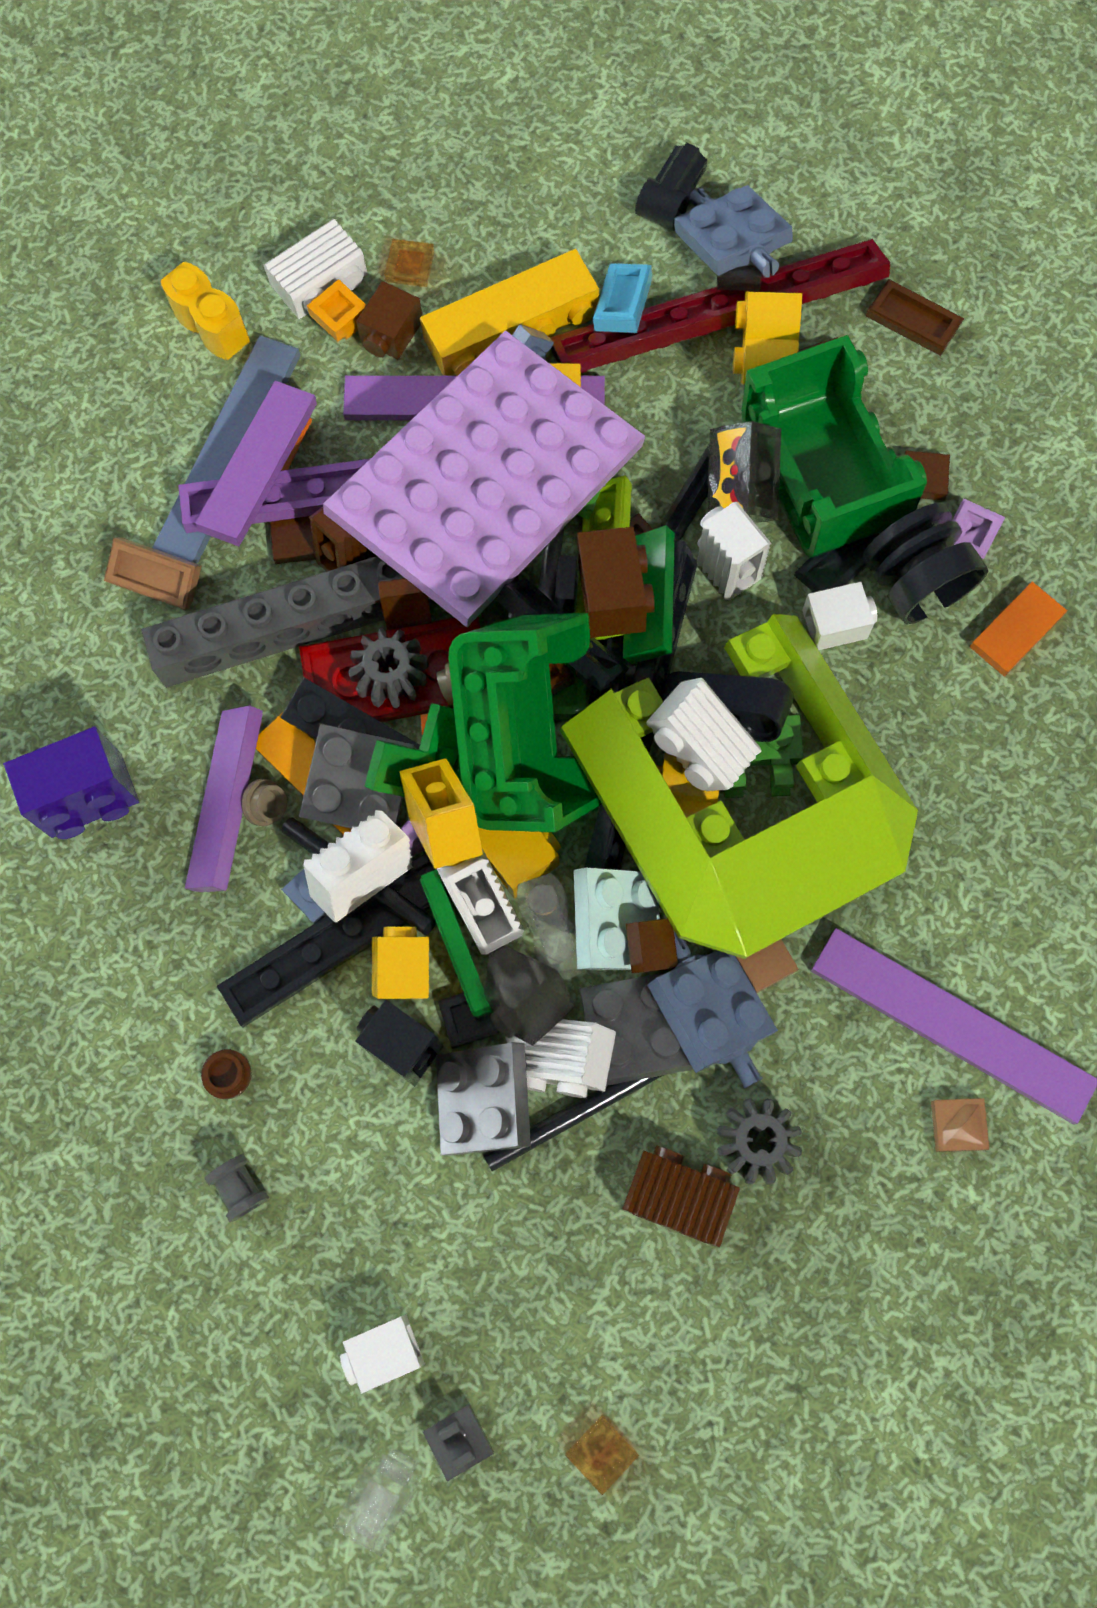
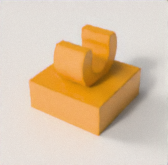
[307,279,366,342]

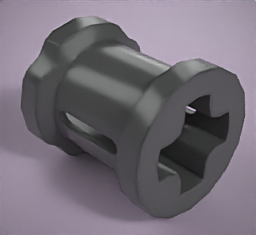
[204,1154,269,1222]

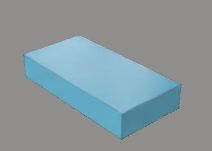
[593,264,652,333]

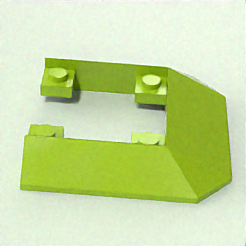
[560,614,918,959]

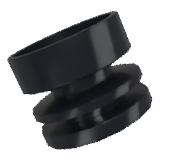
[862,503,989,625]

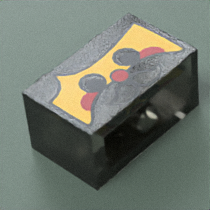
[707,421,781,523]

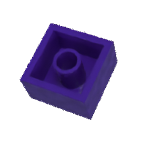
[3,726,140,839]

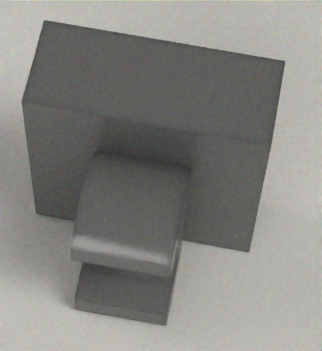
[423,1403,494,1481]

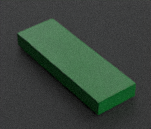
[623,525,675,664]
[420,869,493,1019]

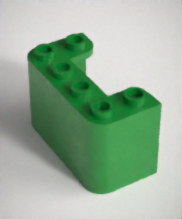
[742,335,927,558]
[448,613,601,832]

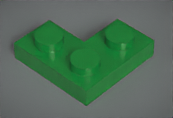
[364,703,462,797]

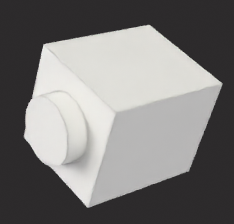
[802,582,878,650]
[340,1315,425,1394]

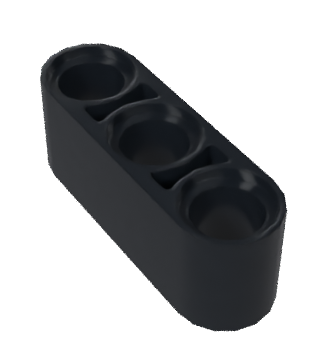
[659,671,794,742]

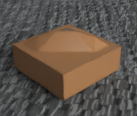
[931,1098,990,1152]

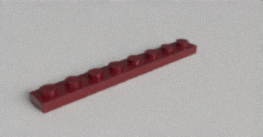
[550,239,890,373]

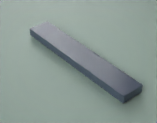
[152,335,301,564]

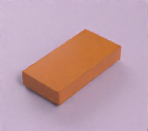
[970,581,1068,677]

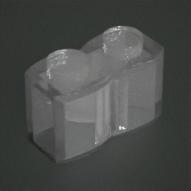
[517,873,585,984]

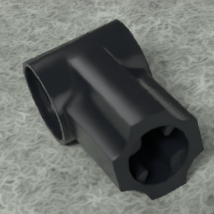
[635,142,708,231]

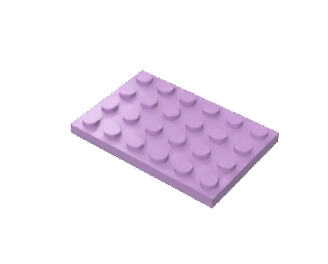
[323,331,645,627]

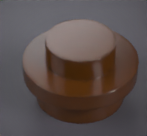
[201,1049,252,1099]

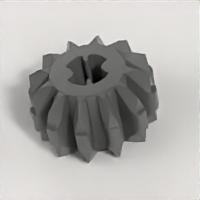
[349,627,429,709]
[716,1098,802,1185]

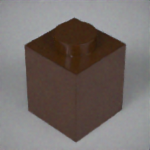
[356,281,423,360]

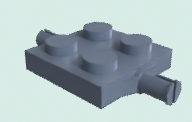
[674,185,793,277]
[647,933,778,1089]

